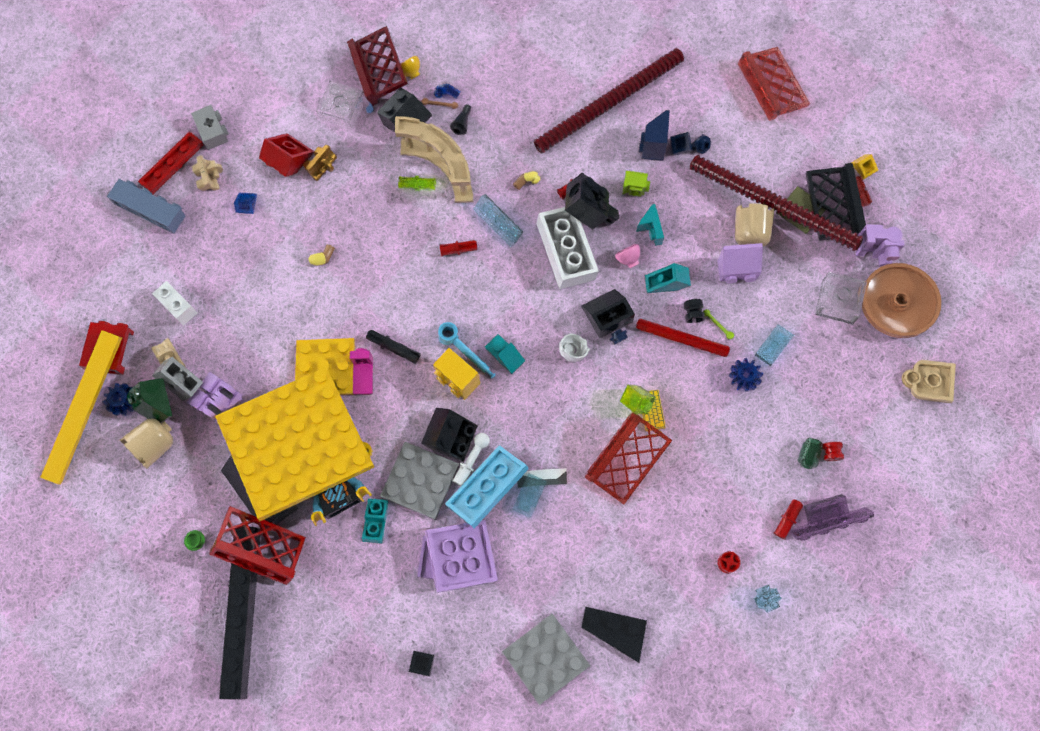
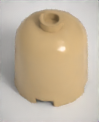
[735,203,774,247]
[120,419,173,469]

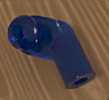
[434,83,461,99]

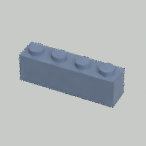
[107,179,186,234]

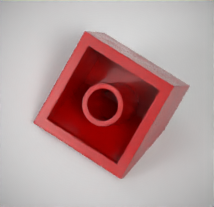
[259,133,314,177]

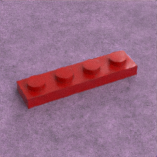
[138,131,204,195]

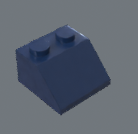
[639,110,670,161]

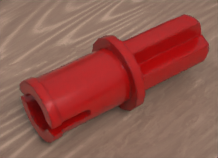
[440,240,478,256]
[774,499,803,540]

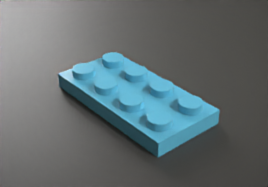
[445,445,529,529]

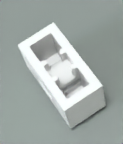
[152,281,198,326]

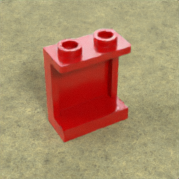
[79,321,134,375]

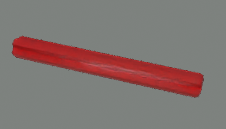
[636,318,730,357]

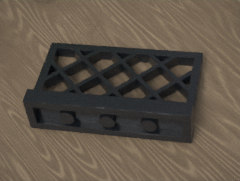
[805,163,866,241]

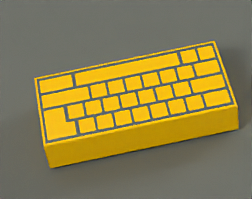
[639,390,666,431]

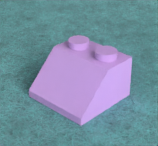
[718,243,763,284]

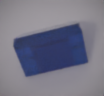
[234,192,257,214]

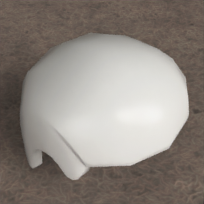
[559,333,590,362]

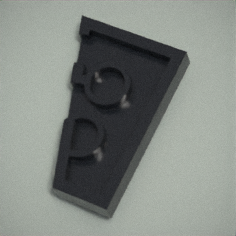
[581,607,647,663]

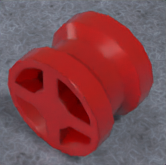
[822,442,845,461]
[717,551,741,574]

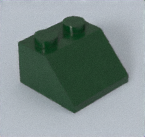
[127,378,173,423]

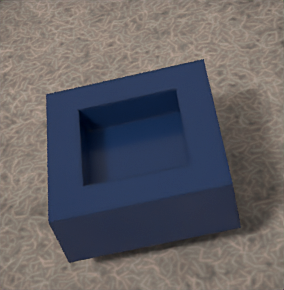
[670,132,692,155]

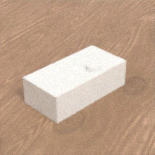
[536,207,599,289]

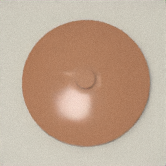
[860,263,941,338]

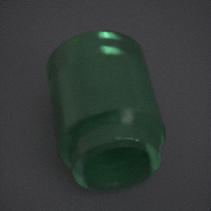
[797,438,823,469]

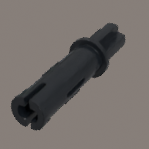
[366,330,421,364]

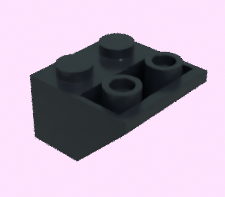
[581,289,635,339]
[421,408,478,462]

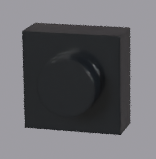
[409,651,435,676]

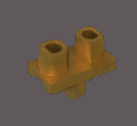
[303,144,337,181]

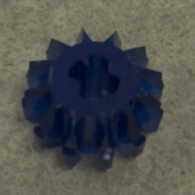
[729,358,763,392]
[102,383,133,416]

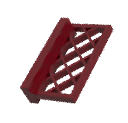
[347,26,408,106]

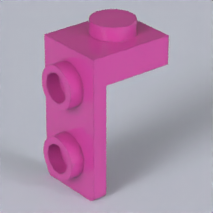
[350,348,373,395]

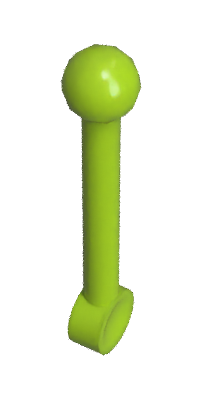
[703,309,734,339]

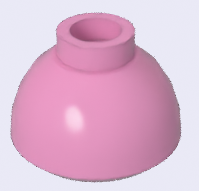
[615,244,640,268]

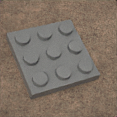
[380,442,459,520]
[502,613,590,705]

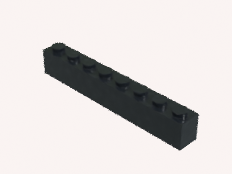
[219,527,261,699]

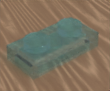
[755,324,794,367]
[512,473,547,518]

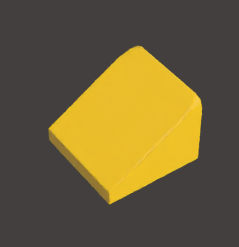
[851,154,879,179]

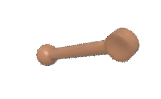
[422,98,458,109]

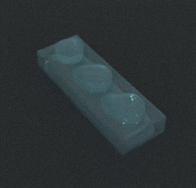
[473,195,523,246]

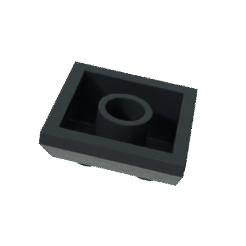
[377,87,432,132]

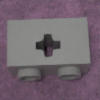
[191,105,229,150]
[152,357,203,401]

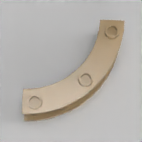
[395,116,474,203]

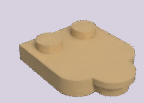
[902,360,956,403]

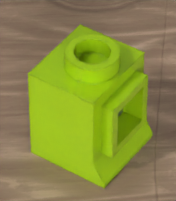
[622,170,650,197]

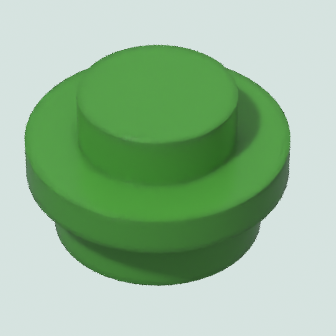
[184,530,205,551]

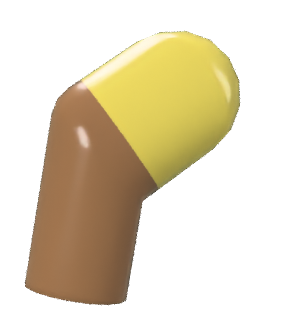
[513,171,541,190]
[309,244,335,266]

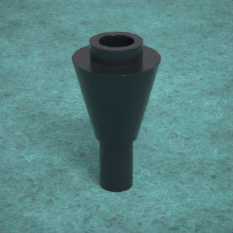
[450,104,471,135]

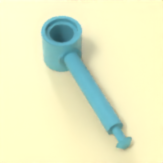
[438,322,495,378]

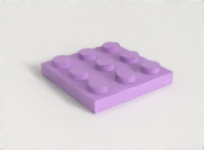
[425,520,498,593]

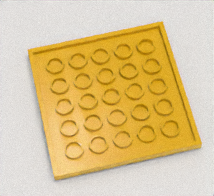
[215,367,375,521]

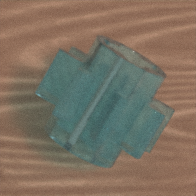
[754,584,782,613]

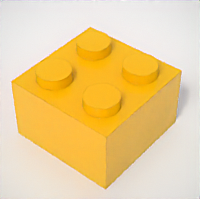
[433,348,480,400]

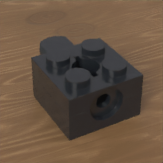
[565,173,620,230]

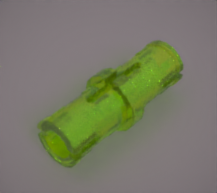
[398,176,436,191]

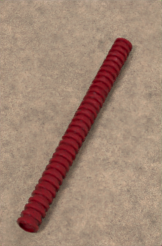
[534,48,684,154]
[690,155,863,252]

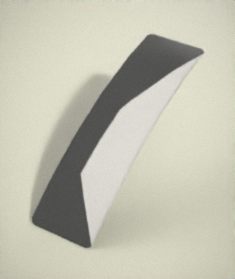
[517,468,567,488]

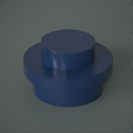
[609,328,628,345]

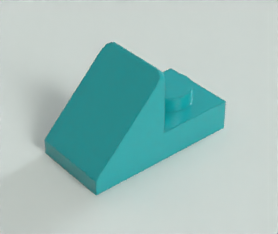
[636,204,664,246]
[485,334,525,374]

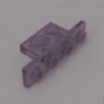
[790,494,875,541]

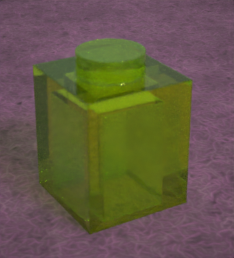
[619,384,656,415]

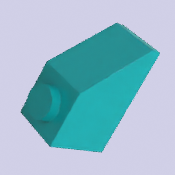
[645,263,691,293]

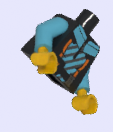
[311,477,372,526]

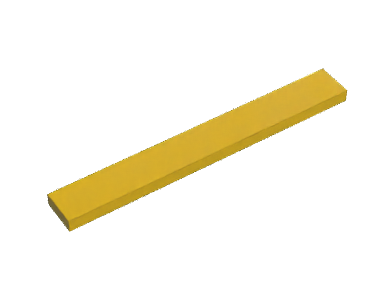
[40,331,122,484]

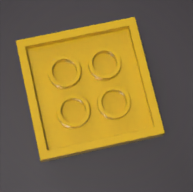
[295,338,355,396]

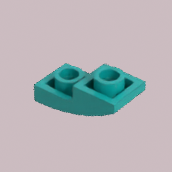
[362,498,388,544]

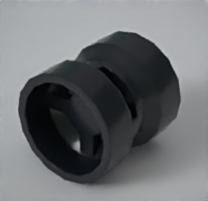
[684,299,705,323]

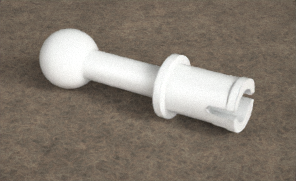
[452,433,490,486]

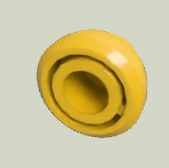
[398,56,420,80]

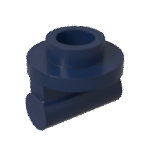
[691,134,711,154]

